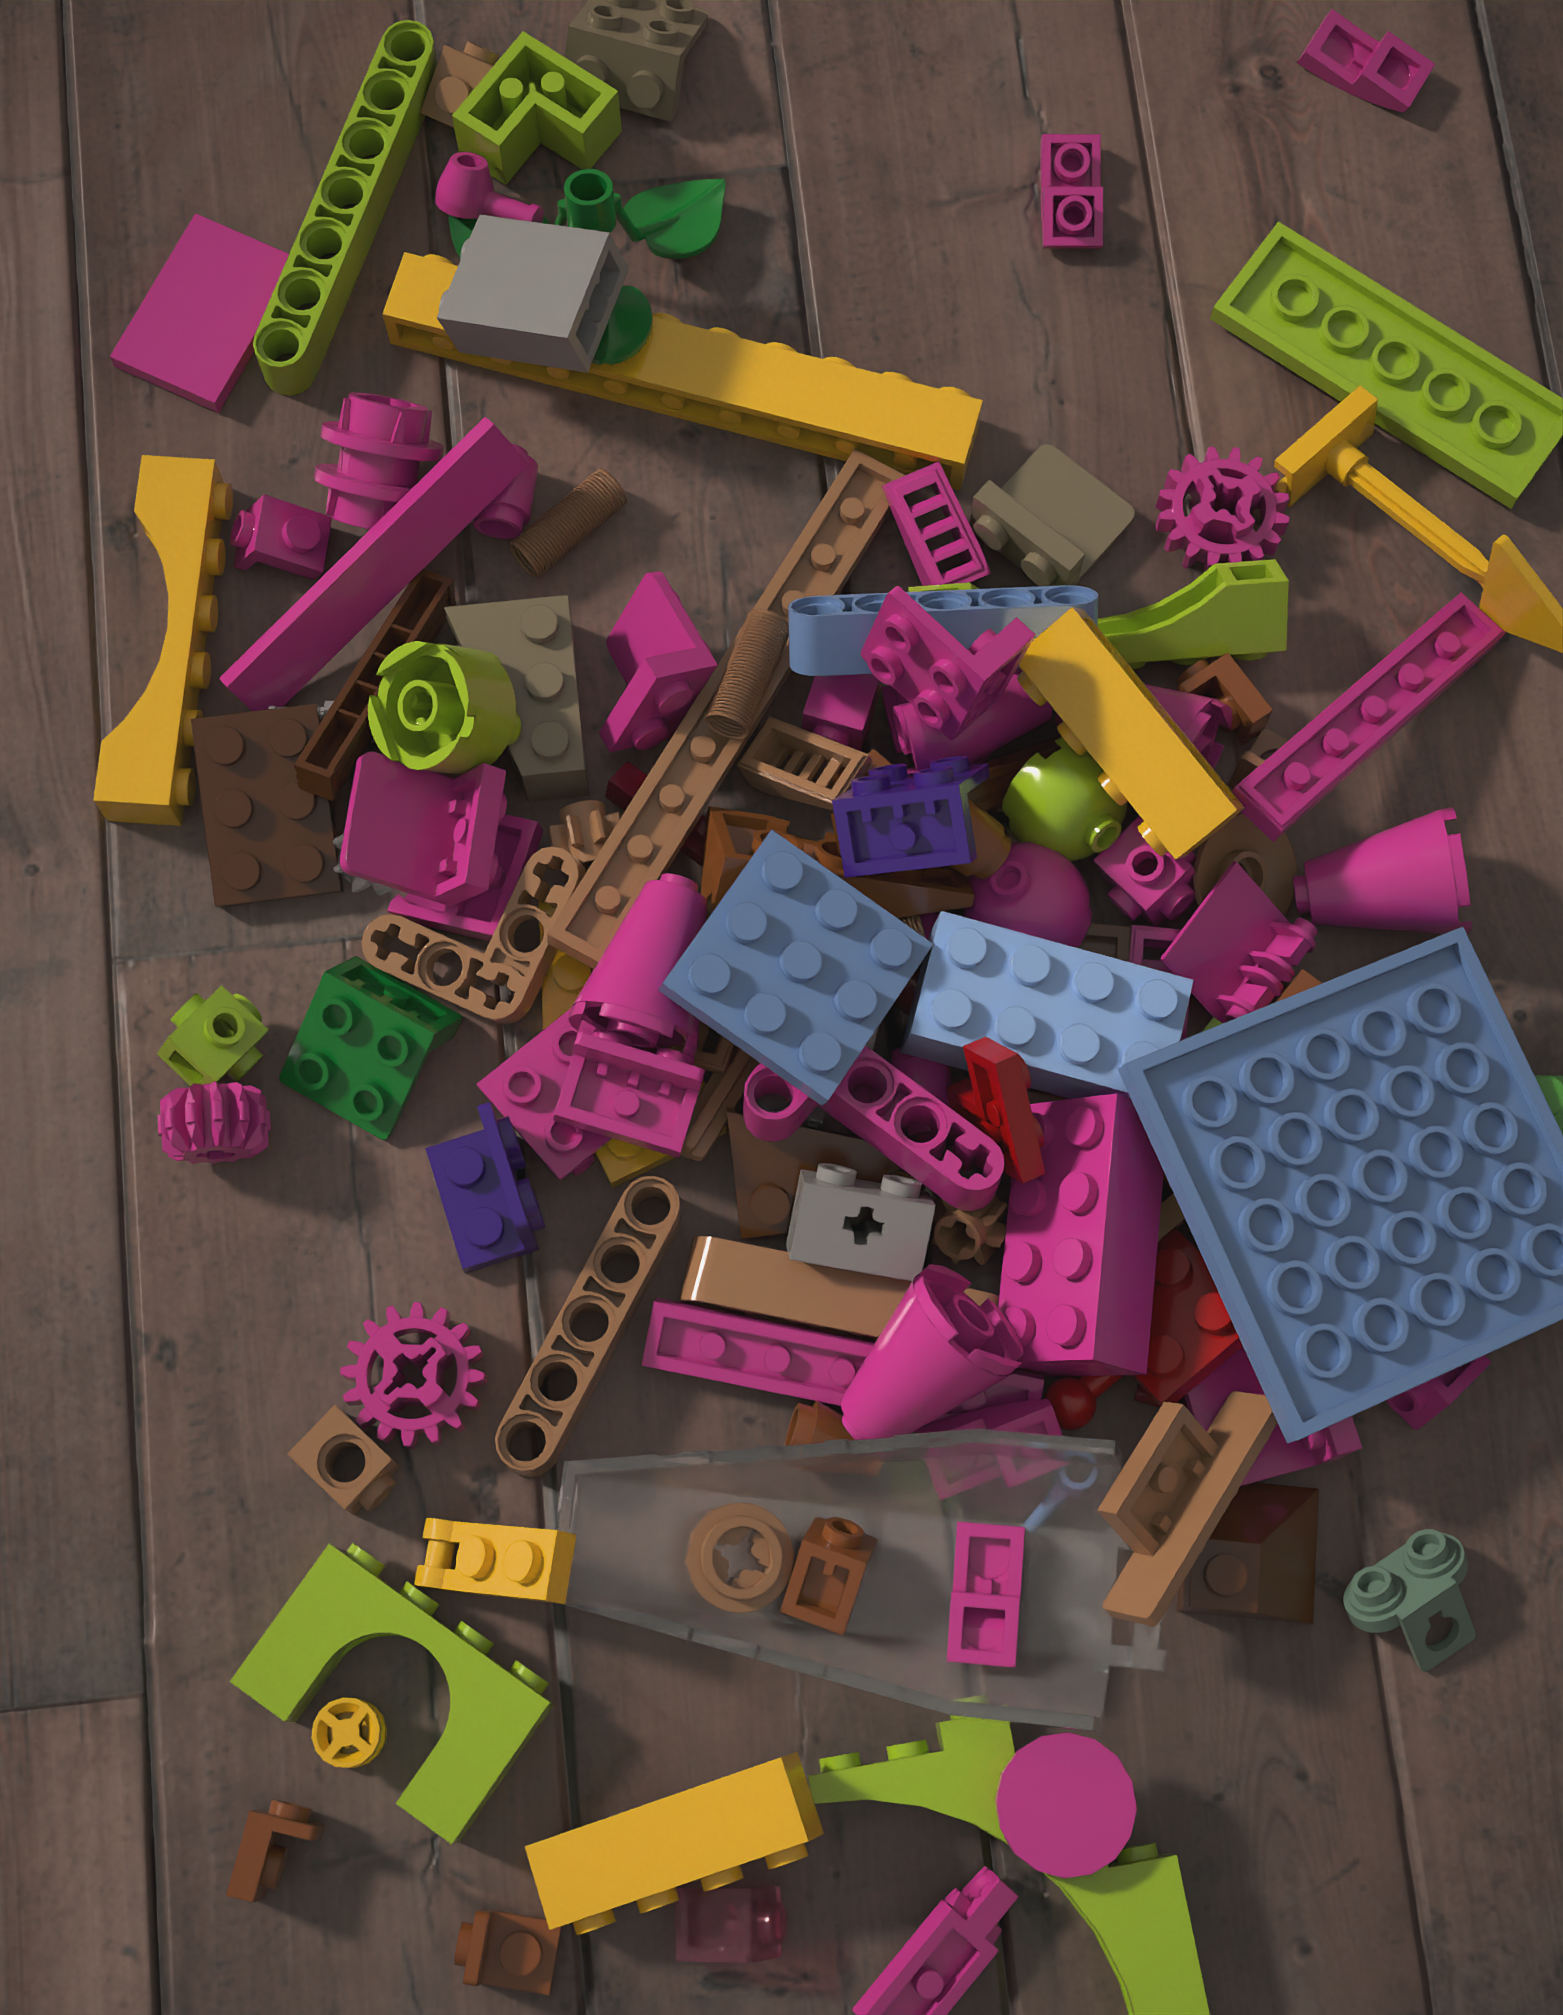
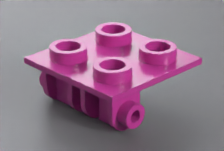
[1160,861,1318,1024]
[476,1008,612,1181]

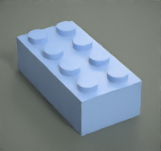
[900,911,1193,1099]

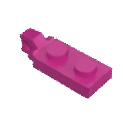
[852,1866,1019,2015]

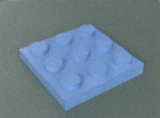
[658,829,933,1106]

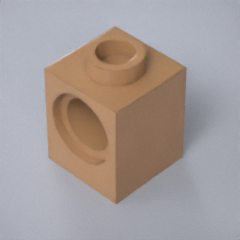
[287,1405,401,1515]

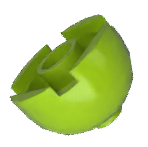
[1002,737,1128,861]

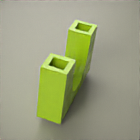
[229,1543,555,1845]

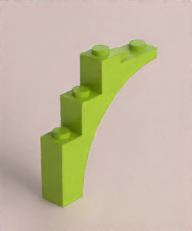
[807,1699,1210,2015]

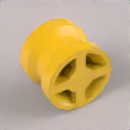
[311,1697,387,1768]

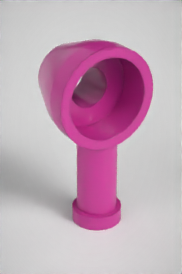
[435,152,544,223]

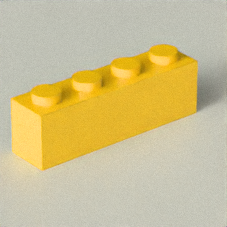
[1017,607,1245,860]
[525,1752,824,1936]

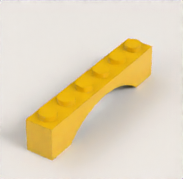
[93,455,233,826]

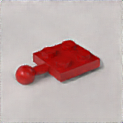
[1044,1228,1243,1430]

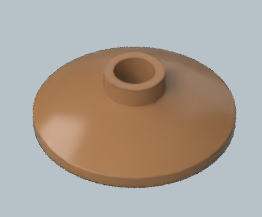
[1193,813,1297,916]

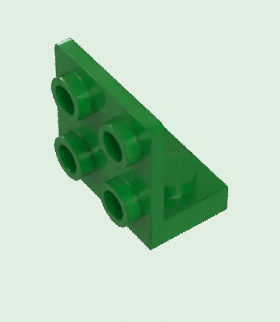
[279,956,463,1140]

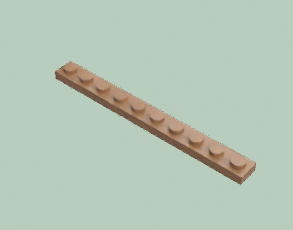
[547,449,905,969]

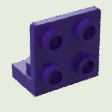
[832,756,990,878]
[425,1102,546,1274]

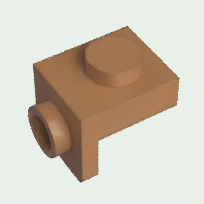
[420,41,500,128]

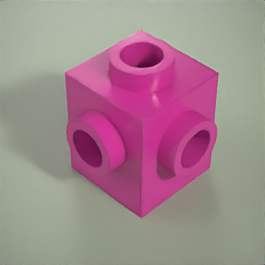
[1093,816,1196,927]

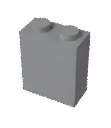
[437,214,629,373]

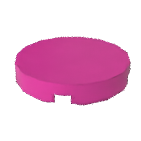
[995,1732,1137,1878]

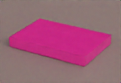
[110,213,289,413]

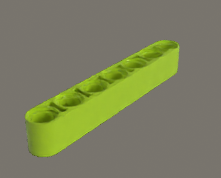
[253,20,438,396]

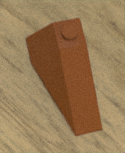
[701,806,975,921]

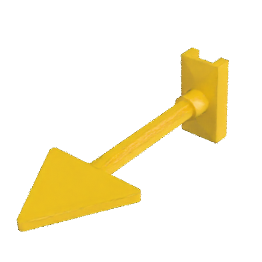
[1273,386,1563,653]

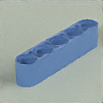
[788,585,1099,676]

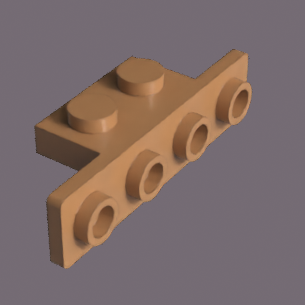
[1097,1391,1278,1627]

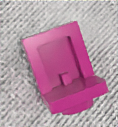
[230,494,332,580]

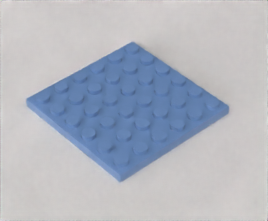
[1118,927,1563,1443]

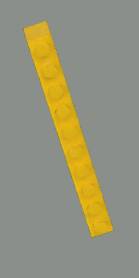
[382,252,983,491]

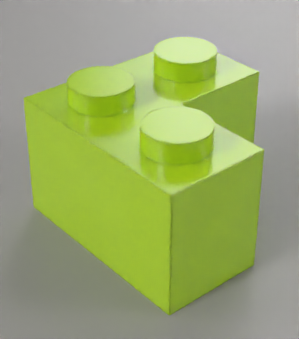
[452,31,622,185]

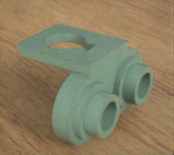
[1343,1529,1476,1672]

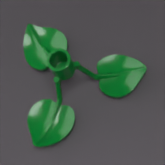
[449,169,726,365]

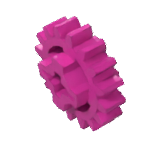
[1155,446,1290,572]
[340,1302,487,1449]

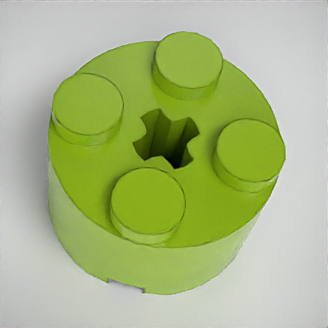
[368,641,521,774]

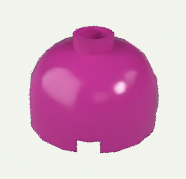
[962,842,1092,948]

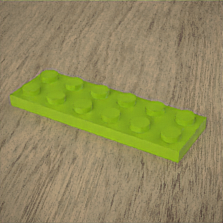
[1210,221,1563,509]

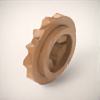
[684,1503,793,1613]

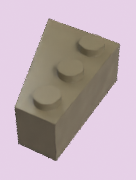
[444,595,590,802]

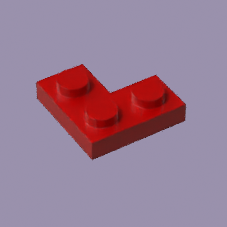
[946,1036,1046,1184]

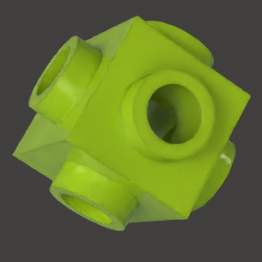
[157,985,269,1086]

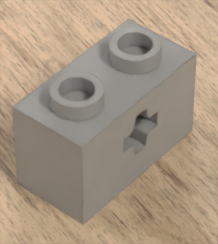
[786,1163,936,1281]

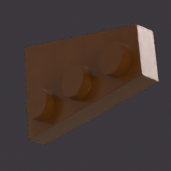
[726,1107,933,1239]

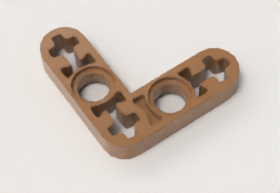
[361,846,587,1024]

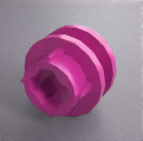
[314,392,444,529]

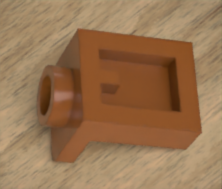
[1176,653,1273,745]
[780,1517,878,1635]
[226,1799,325,1903]
[454,1908,563,1995]

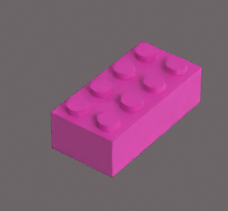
[998,1093,1164,1377]

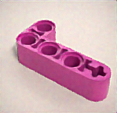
[743,1045,1004,1211]

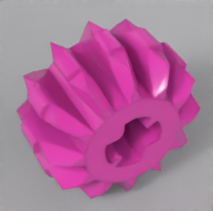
[157,1081,271,1164]

